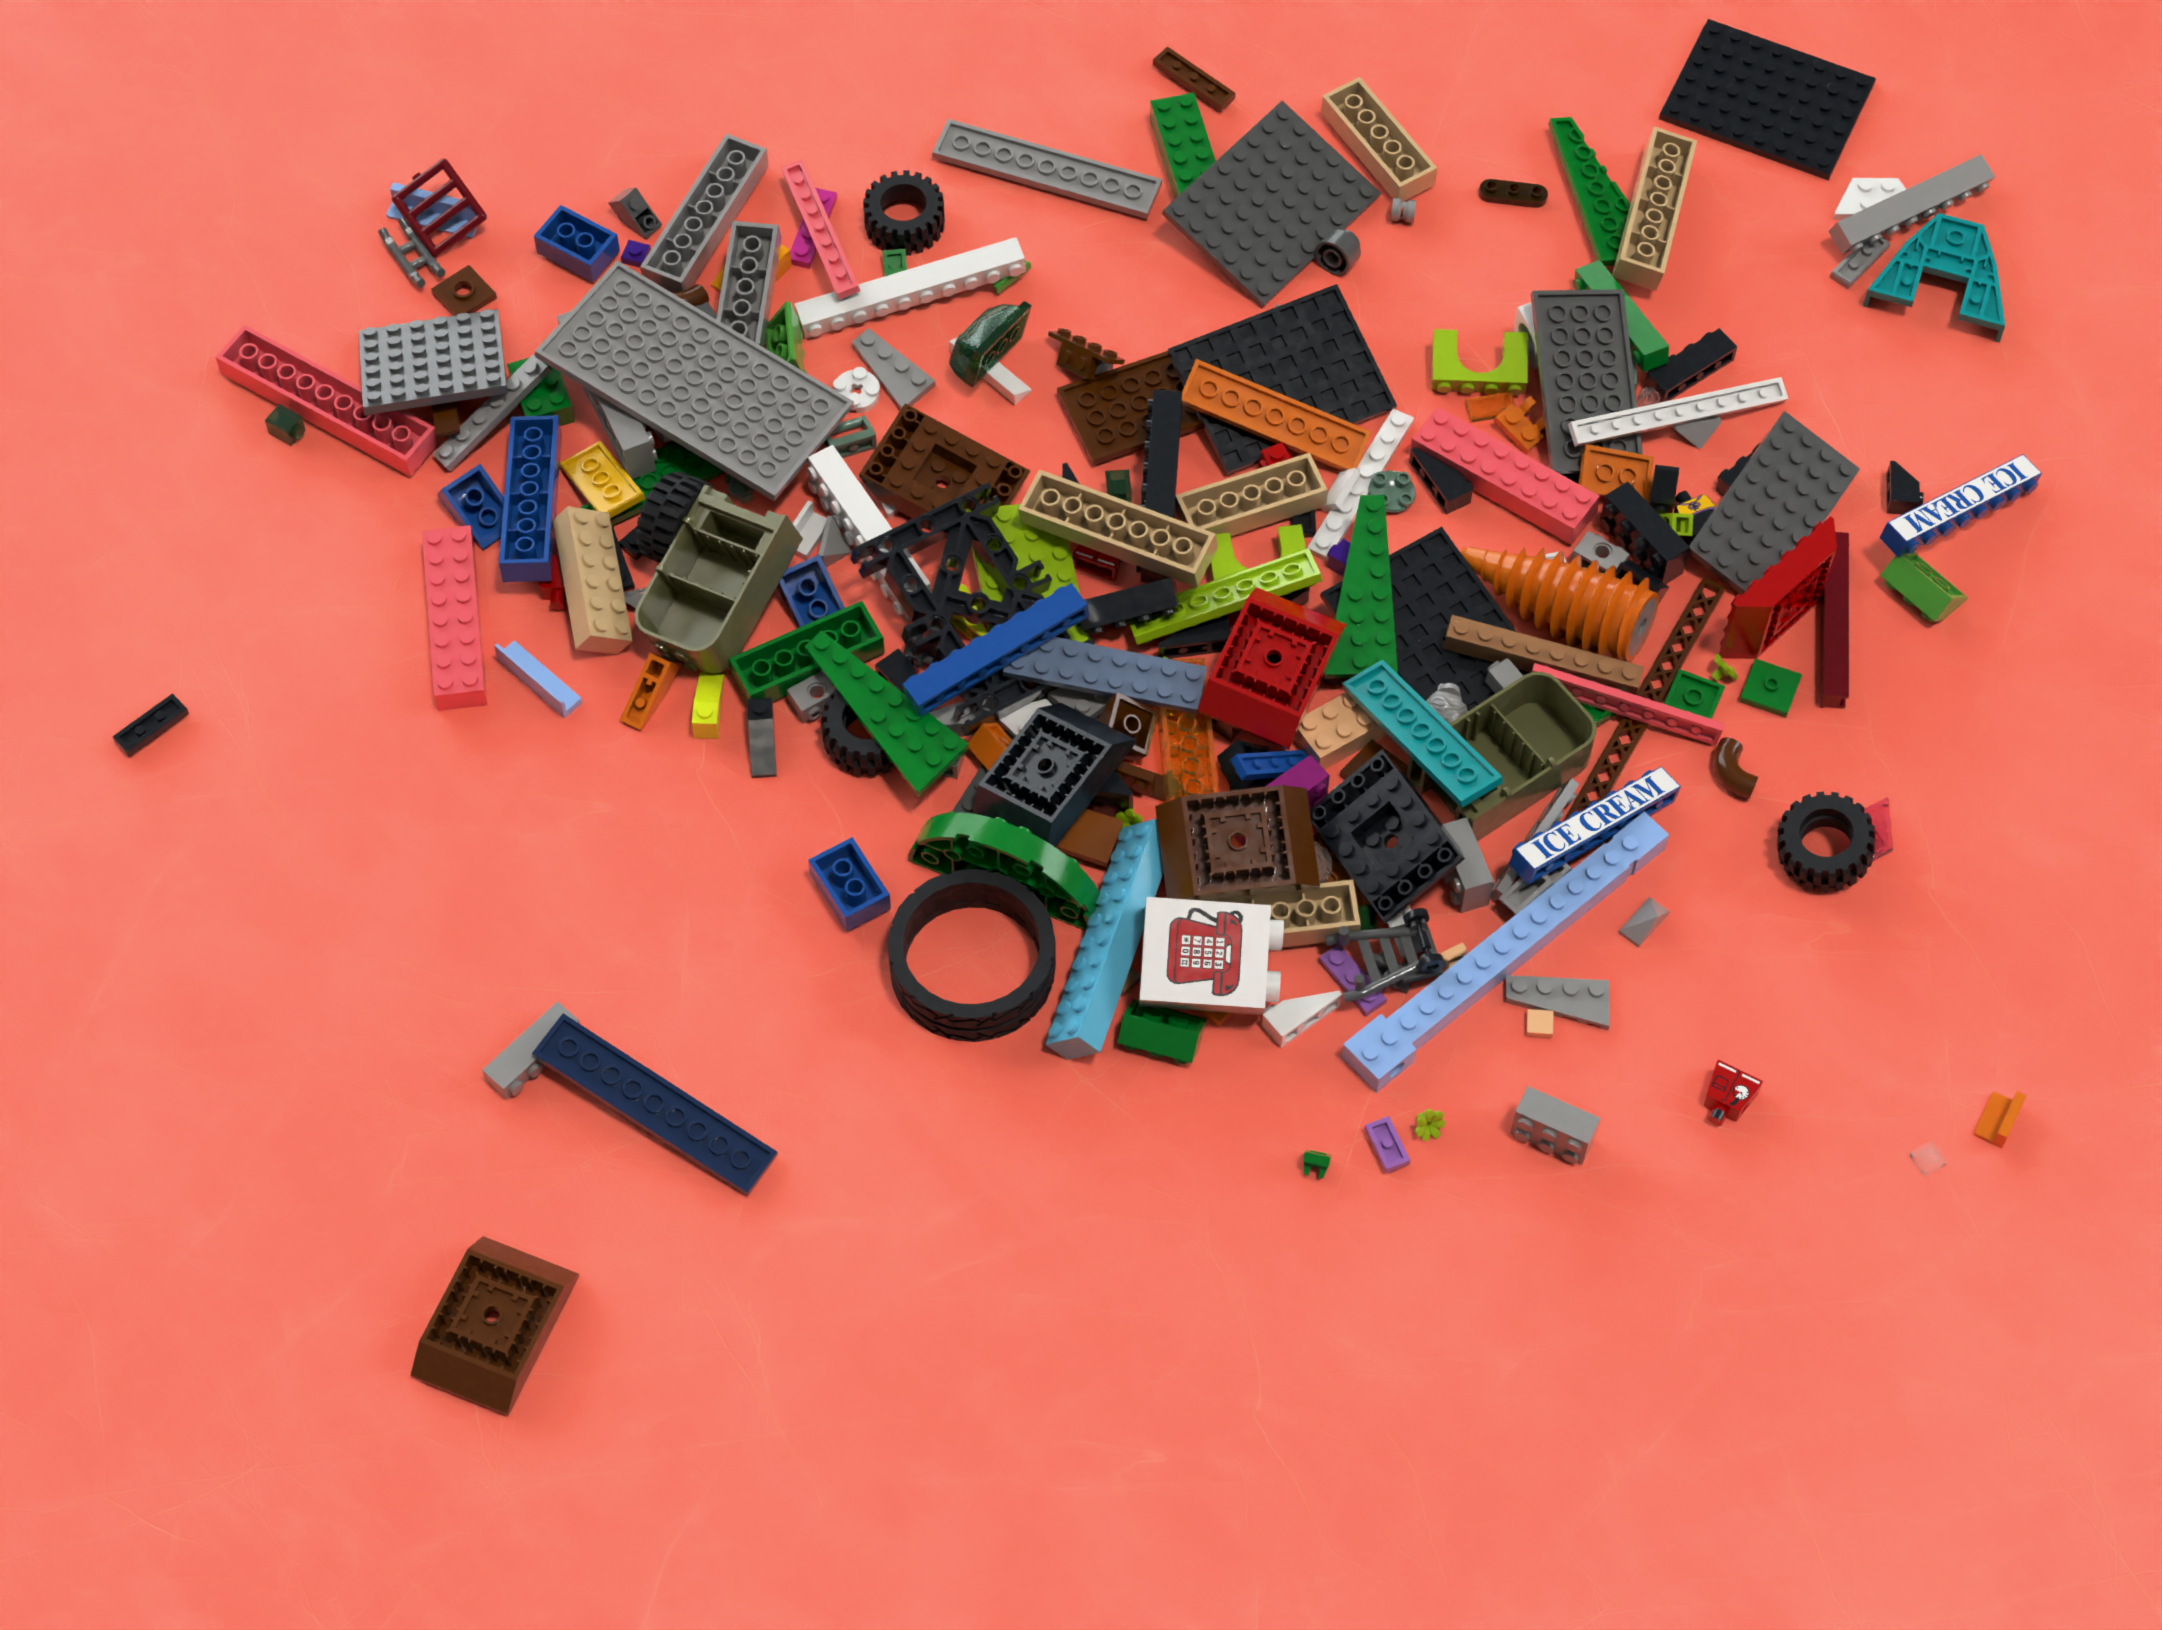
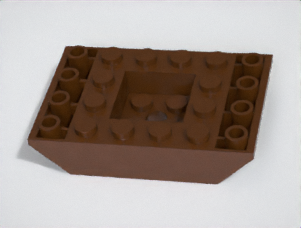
[859,403,1030,519]
[1155,785,1320,901]
[411,1236,580,1416]

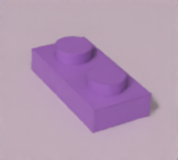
[1364,1116,1411,1173]

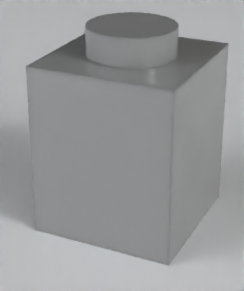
[1485,658,1523,694]

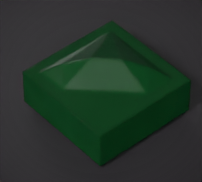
[1358,904,1377,930]

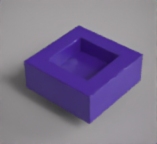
[621,240,651,268]

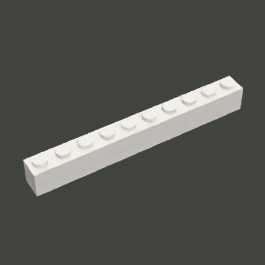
[795,237,1026,339]

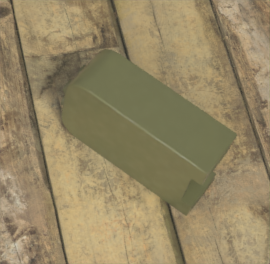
[635,485,803,674]
[1406,672,1596,841]

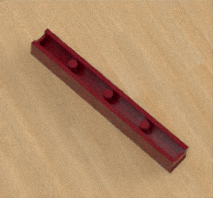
[1820,532,1849,709]

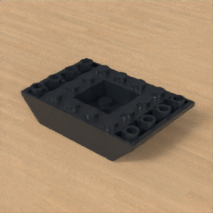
[973,703,1137,847]
[1310,749,1465,924]

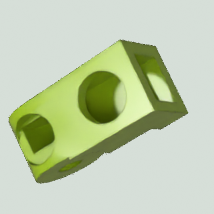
[1659,513,1693,536]

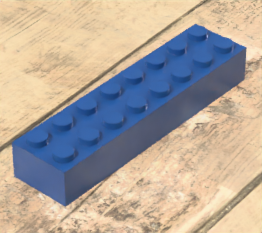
[499,415,562,582]

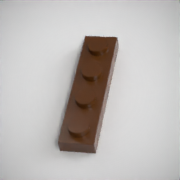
[1153,46,1236,112]

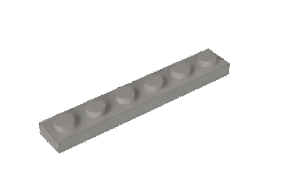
[432,354,551,471]
[1490,778,1579,902]

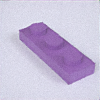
[1318,944,1387,1017]

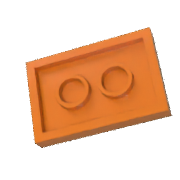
[1578,444,1654,503]

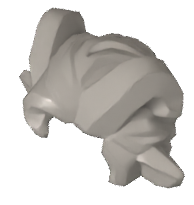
[1426,683,1468,724]

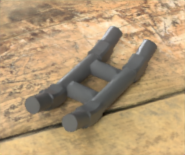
[378,217,446,288]

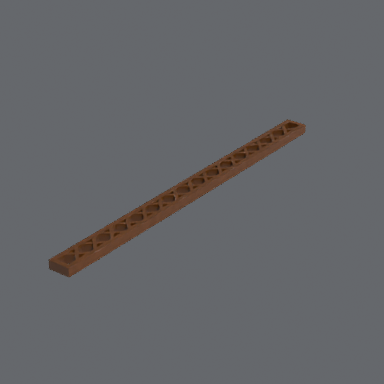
[1564,577,1726,865]

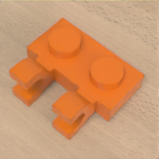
[1494,396,1546,454]

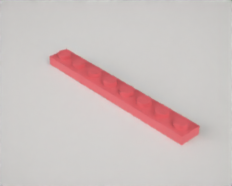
[781,160,860,300]
[1531,663,1725,745]

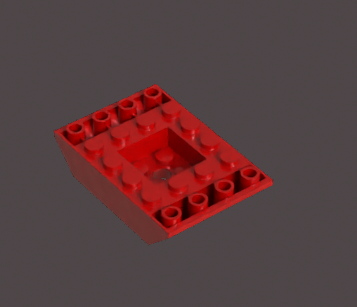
[1719,516,1837,659]
[1197,587,1347,750]

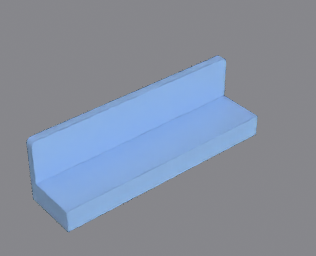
[386,182,478,239]
[494,640,582,718]

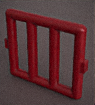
[392,158,487,257]

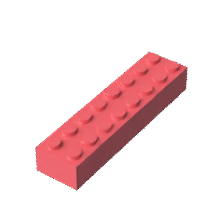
[1411,407,1600,545]
[422,525,488,711]

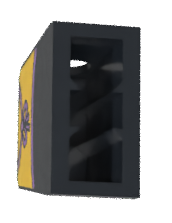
[1674,490,1716,546]

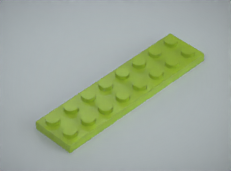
[1128,548,1323,645]

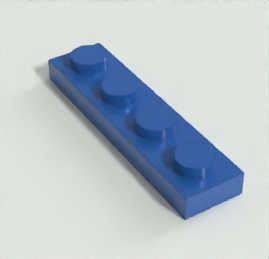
[1230,750,1308,781]

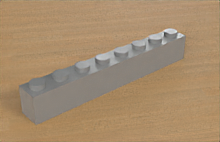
[1828,154,1995,255]

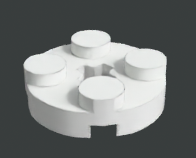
[833,367,880,413]

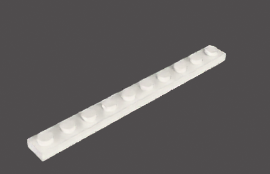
[1568,377,1788,447]

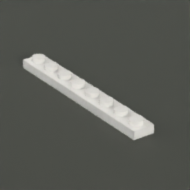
[1307,409,1414,562]

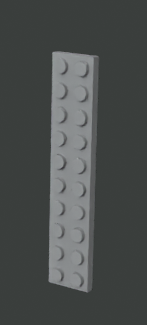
[932,119,1162,219]

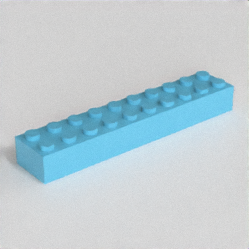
[1045,819,1163,1060]

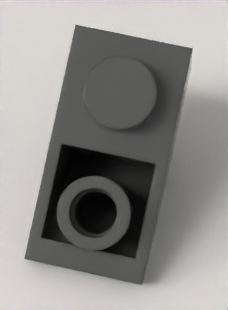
[608,187,662,239]

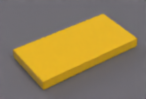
[560,441,645,518]

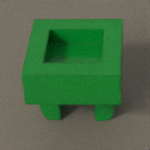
[1303,1149,1332,1178]

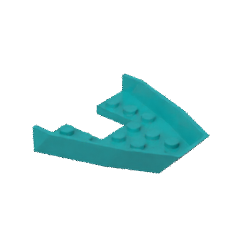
[1863,213,2005,343]

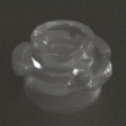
[1637,387,1660,407]

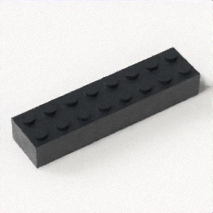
[1136,390,1182,583]

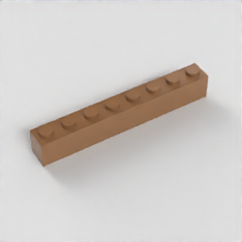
[1442,615,1644,695]

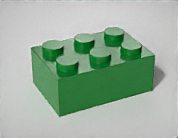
[507,357,575,426]

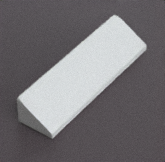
[949,335,1032,405]

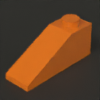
[620,653,680,731]

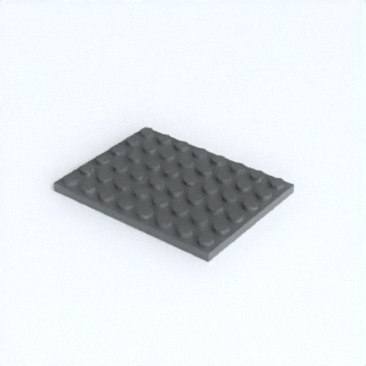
[1162,100,1381,308]

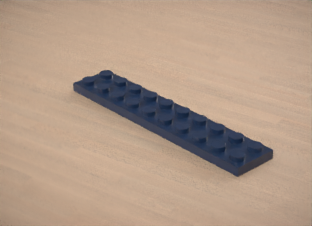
[532,1013,778,1196]

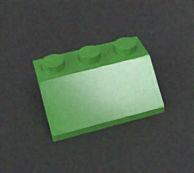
[765,301,806,373]
[1880,552,1968,622]

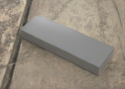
[1830,238,1891,289]

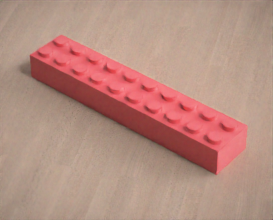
[215,325,439,477]

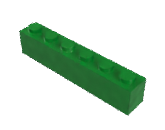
[1573,260,1669,372]

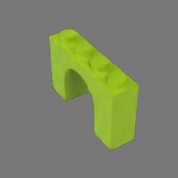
[1431,329,1528,396]
[1209,524,1306,582]

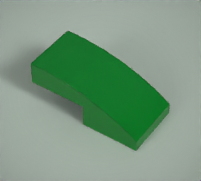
[882,249,907,277]

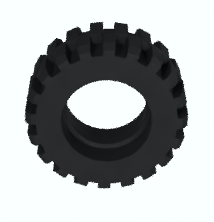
[636,471,714,563]
[821,682,903,776]
[1777,791,1875,892]

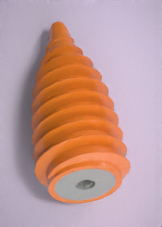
[1460,547,1659,661]

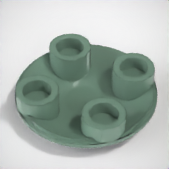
[1368,470,1416,513]

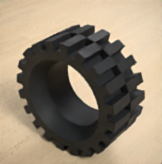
[863,170,945,256]

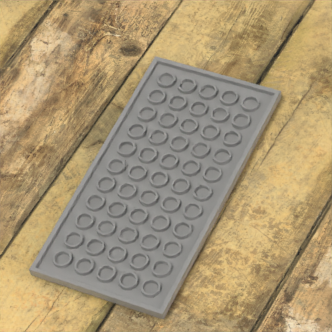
[534,261,854,501]

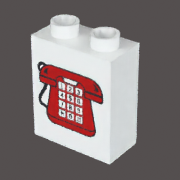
[1139,897,1284,1015]

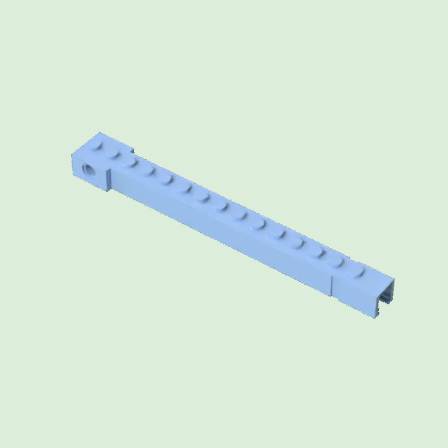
[1341,811,1669,1093]

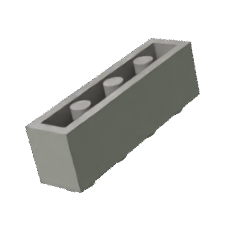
[482,1001,580,1100]

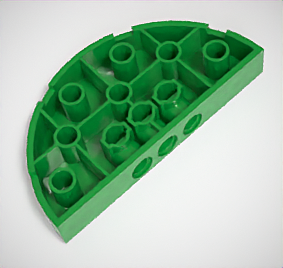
[908,811,1100,931]

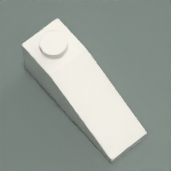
[1262,991,1342,1048]

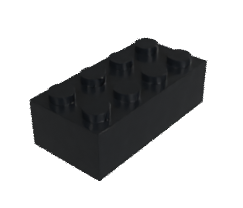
[1600,481,1690,584]

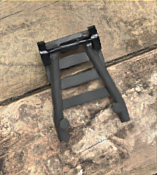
[1324,908,1445,1003]

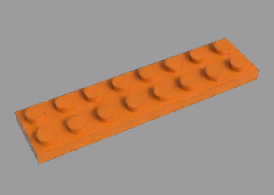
[1182,359,1372,471]

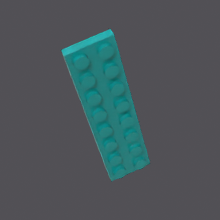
[1342,660,1503,808]

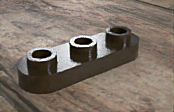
[1479,179,1548,208]

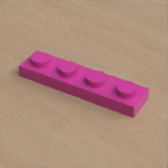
[790,188,837,269]

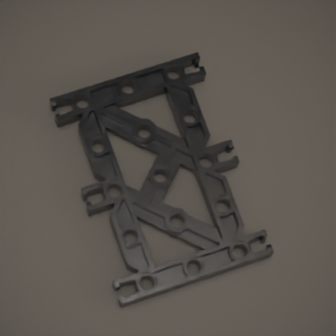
[851,483,1095,736]

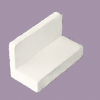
[793,500,827,560]

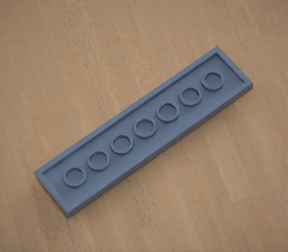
[1003,637,1207,714]

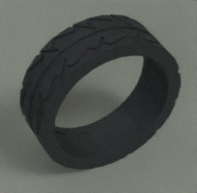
[888,869,1056,1042]

